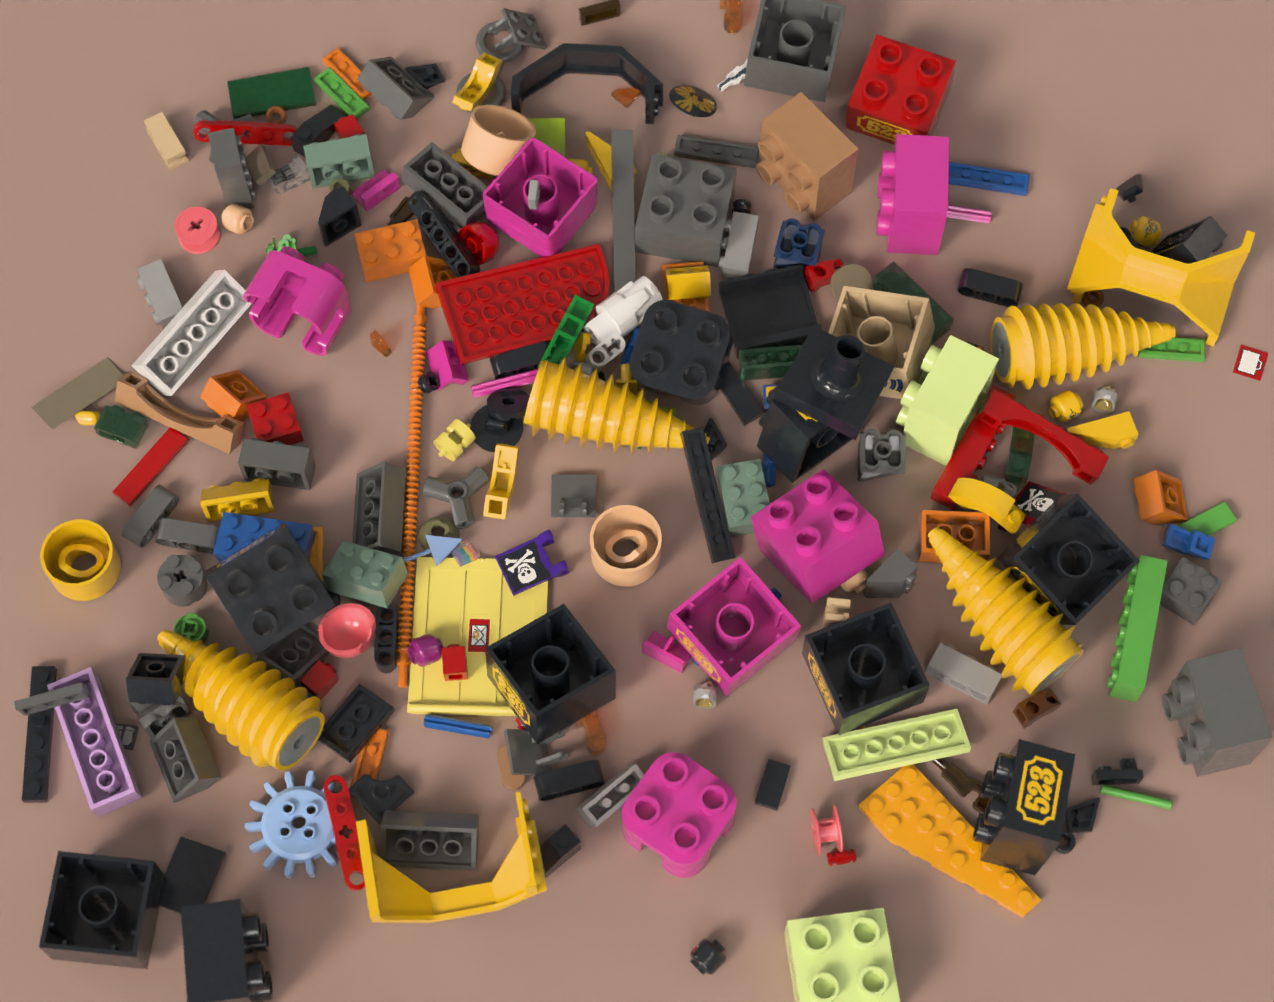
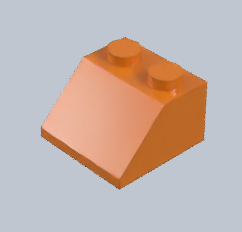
[408,255,457,309]
[200,370,268,421]
[1134,470,1188,525]

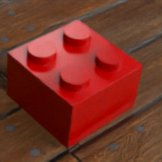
[246,392,304,445]

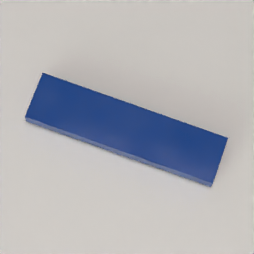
[948,162,1030,196]

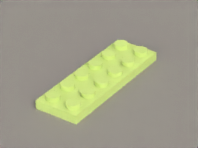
[822,709,971,781]

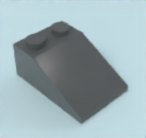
[256,624,329,688]

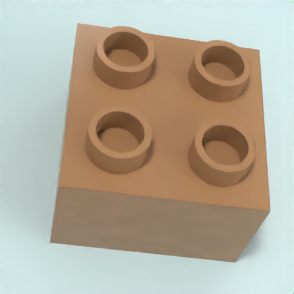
[756,92,859,221]

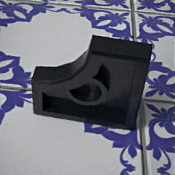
[348,773,414,824]

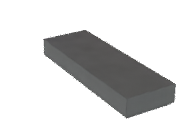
[14,682,91,716]

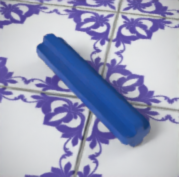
[424,714,492,738]

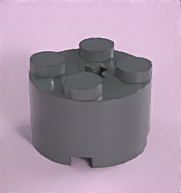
[157,555,208,607]

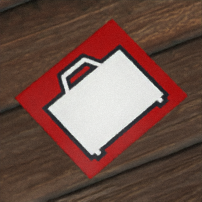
[1233,345,1268,381]

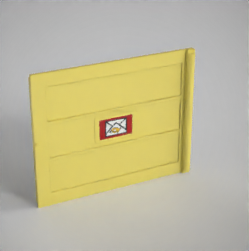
[407,557,548,716]

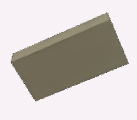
[246,144,276,186]

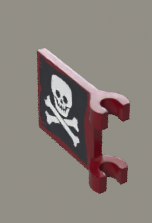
[998,481,1067,532]

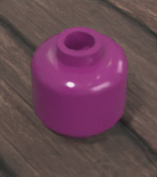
[407,634,443,667]

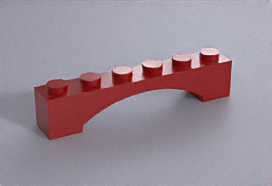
[976,389,1109,485]

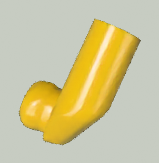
[74,409,101,425]

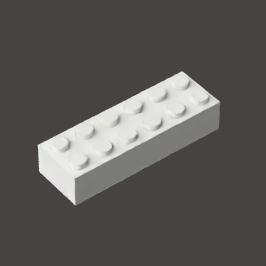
[132,270,252,396]

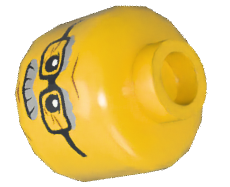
[1129,216,1163,247]
[1048,390,1083,423]

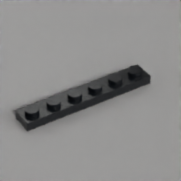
[680,427,735,564]
[22,666,57,803]

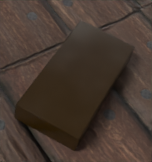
[579,0,620,26]

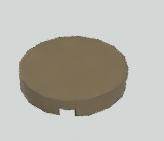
[830,264,873,302]

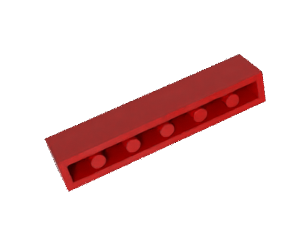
[930,384,1016,511]

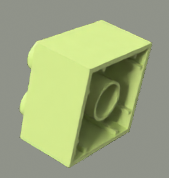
[896,335,999,466]
[784,908,900,1002]

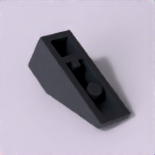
[290,104,348,158]
[540,824,581,878]

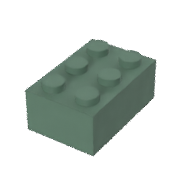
[303,134,375,189]
[715,459,770,537]
[322,540,408,608]

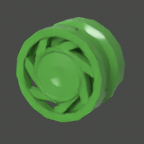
[174,613,209,644]

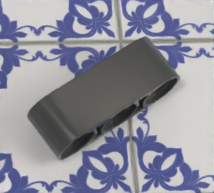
[122,485,179,548]
[155,518,220,554]

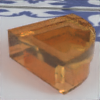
[611,87,641,108]
[370,330,392,358]

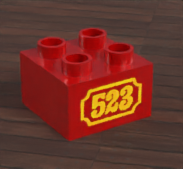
[845,34,956,145]

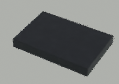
[318,684,395,763]
[159,837,226,914]

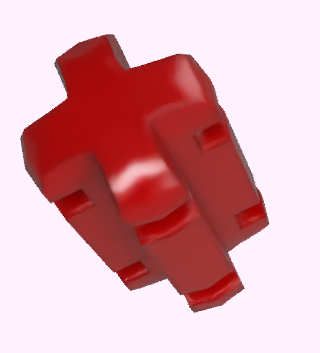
[827,849,856,866]

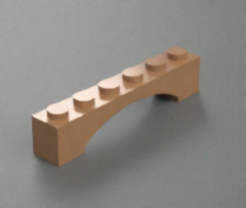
[115,371,244,454]

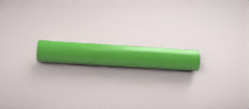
[1100,784,1172,809]

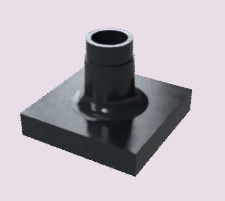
[774,326,895,440]

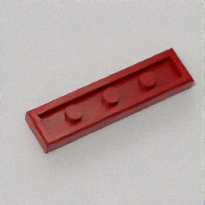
[112,427,189,507]

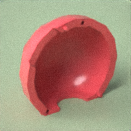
[318,603,376,658]

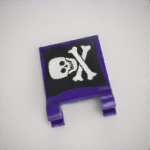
[495,530,569,596]

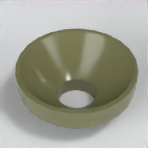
[419,516,460,555]

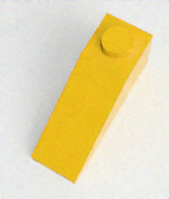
[585,131,637,192]
[1066,411,1139,449]

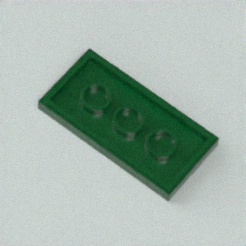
[227,67,316,120]

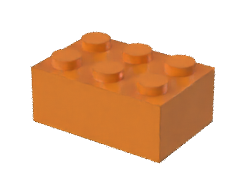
[354,219,426,282]
[919,510,990,563]

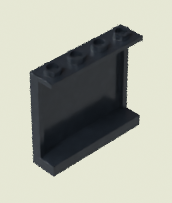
[719,264,822,359]

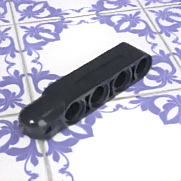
[409,191,480,278]

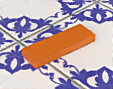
[322,47,372,100]
[349,728,389,793]

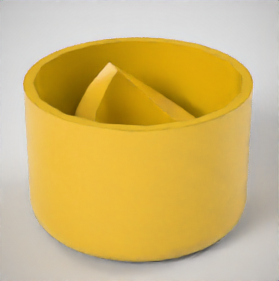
[40,519,121,601]

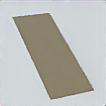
[31,358,124,429]

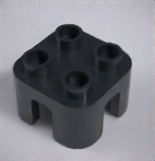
[630,300,733,405]

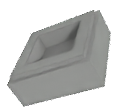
[528,180,540,209]

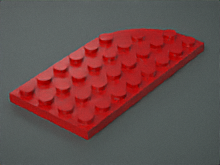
[435,243,609,365]

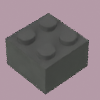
[1160,557,1222,625]

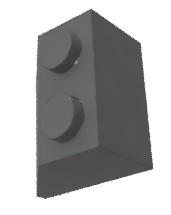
[863,548,918,598]

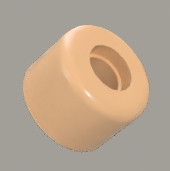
[461,105,536,176]
[590,505,662,587]

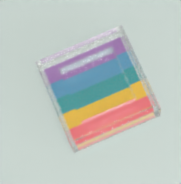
[450,539,480,567]

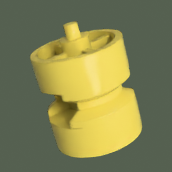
[434,419,476,461]

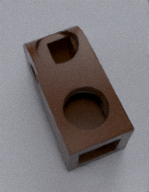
[1013,688,1061,729]

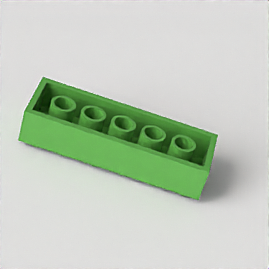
[1106,555,1167,702]

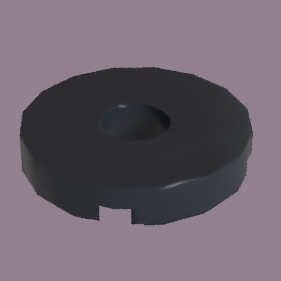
[487,387,529,421]

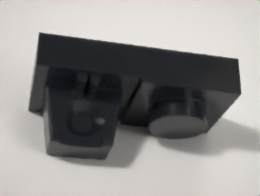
[1091,758,1144,785]

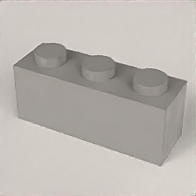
[719,212,759,279]
[136,259,183,329]
[925,643,1001,705]
[575,764,644,827]

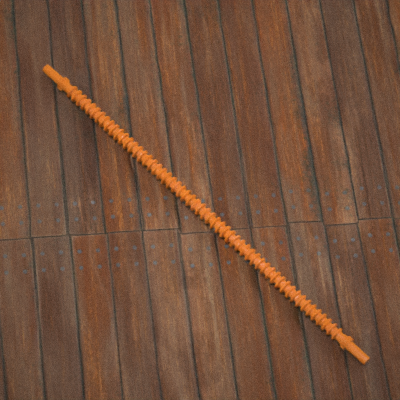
[396,305,427,688]

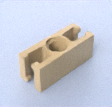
[143,112,189,171]
[823,597,851,628]

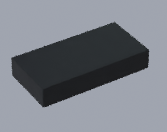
[755,759,791,811]

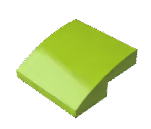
[528,118,565,157]

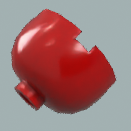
[459,222,499,265]

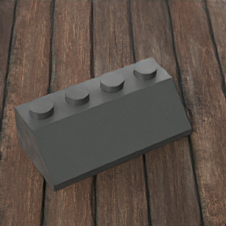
[352,462,406,555]
[381,810,479,870]

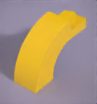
[452,52,503,111]
[483,443,519,520]
[948,478,1026,534]

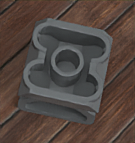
[858,429,906,482]
[126,695,191,739]

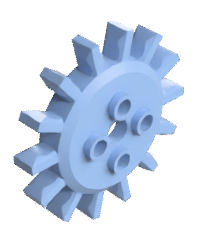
[245,770,346,879]

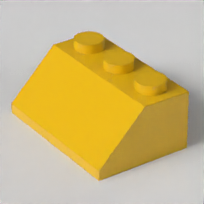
[200,478,275,522]

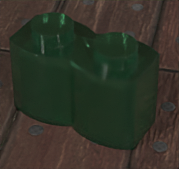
[94,405,148,448]

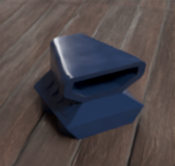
[773,218,825,269]

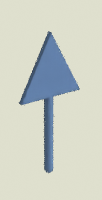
[403,535,462,566]

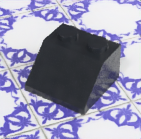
[318,186,362,247]
[126,653,185,705]

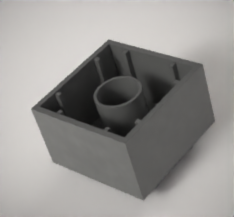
[744,0,846,103]
[635,153,737,267]
[1162,648,1273,777]

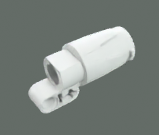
[583,276,663,370]

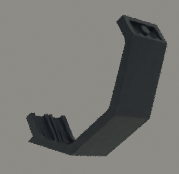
[510,43,663,124]

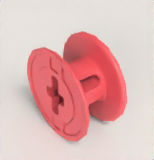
[174,206,221,254]
[810,805,843,856]

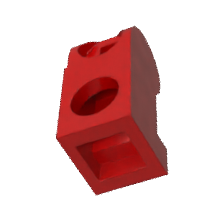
[804,259,844,293]

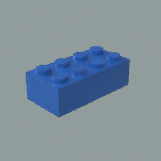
[213,512,316,562]

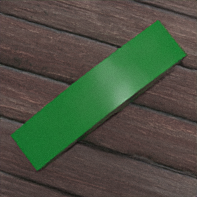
[537,295,594,368]

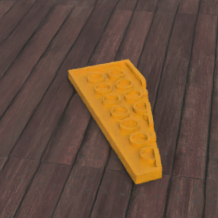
[858,764,1041,917]

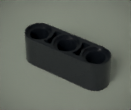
[957,268,1023,307]
[490,342,550,379]
[374,604,399,674]
[533,760,605,801]

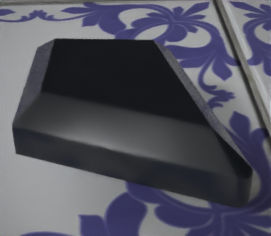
[405,63,445,89]
[1116,174,1143,203]
[704,418,727,461]
[1066,798,1100,833]

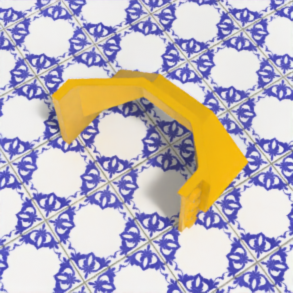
[1067,188,1255,347]
[356,792,547,923]

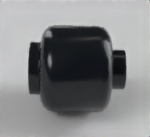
[690,939,726,975]

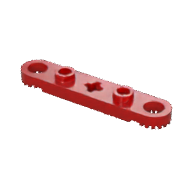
[193,119,297,146]
[323,775,365,891]

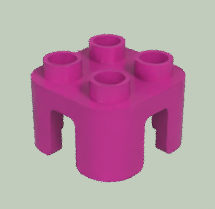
[243,246,351,356]
[622,752,737,878]

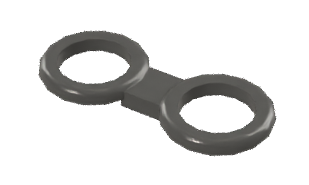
[456,21,524,113]

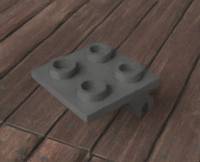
[488,8,547,51]
[551,474,596,517]
[504,729,569,775]

